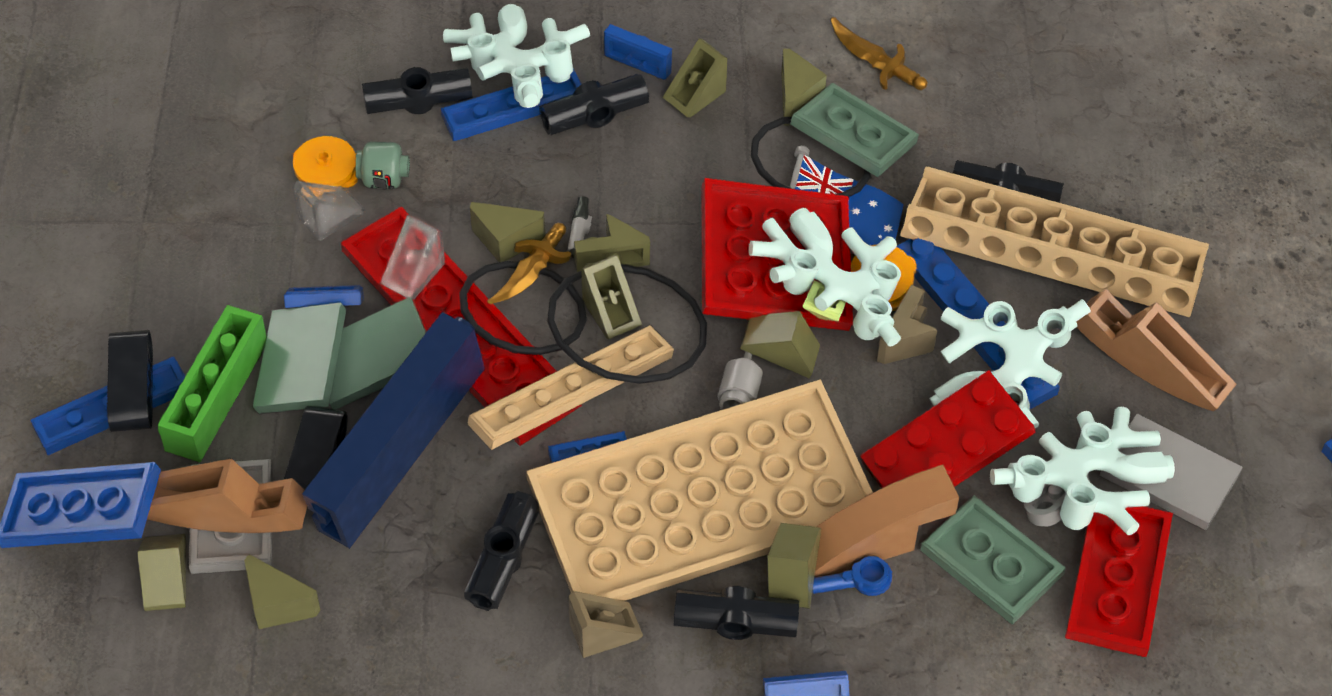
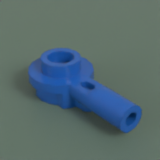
[813,556,892,596]

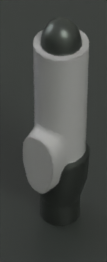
[567,196,592,258]

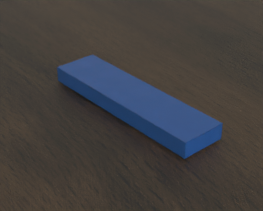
[441,68,581,141]
[30,356,186,455]

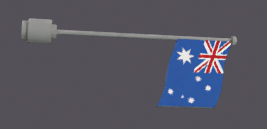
[717,145,903,410]

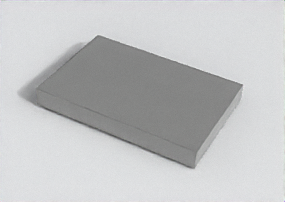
[1100,414,1243,530]
[189,459,272,574]

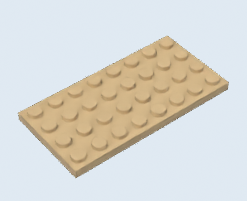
[526,379,873,601]

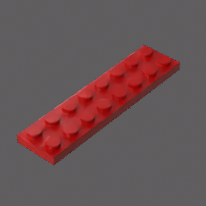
[341,206,582,446]

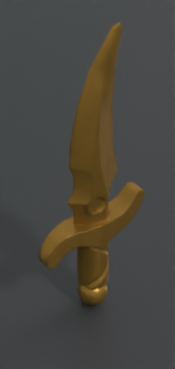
[830,17,928,90]
[487,223,571,304]

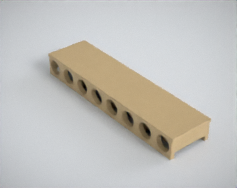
[900,166,1209,317]

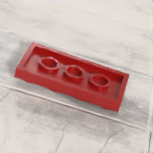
[860,370,1036,488]
[1065,506,1173,657]

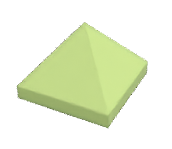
[803,280,846,321]

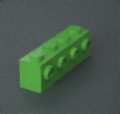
[158,305,267,462]

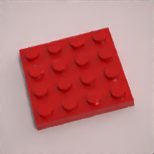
[701,178,853,331]

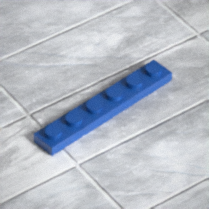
[897,238,1060,410]

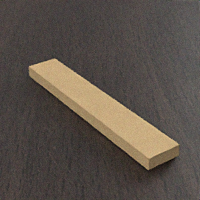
[468,325,674,450]

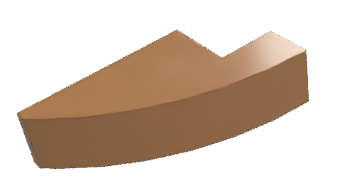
[1076,289,1237,411]
[147,458,307,533]
[815,465,959,577]

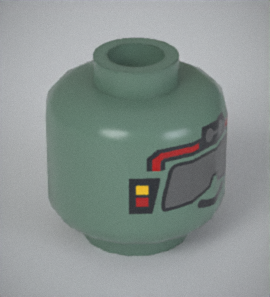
[356,141,410,189]

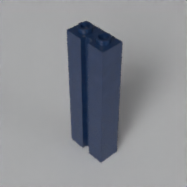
[302,312,485,549]

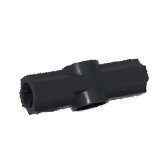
[362,67,473,114]
[539,74,649,135]
[953,160,1064,203]
[464,491,539,611]
[674,586,800,640]

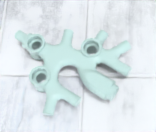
[443,4,590,108]
[749,208,901,347]
[929,299,1091,455]
[990,407,1175,535]

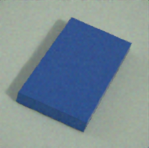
[0,462,161,548]

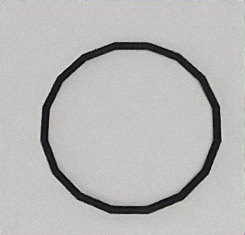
[547,264,707,384]

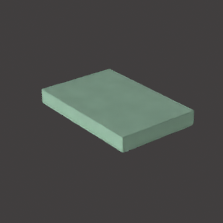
[790,83,919,177]
[329,297,426,410]
[253,302,346,414]
[920,495,1066,625]

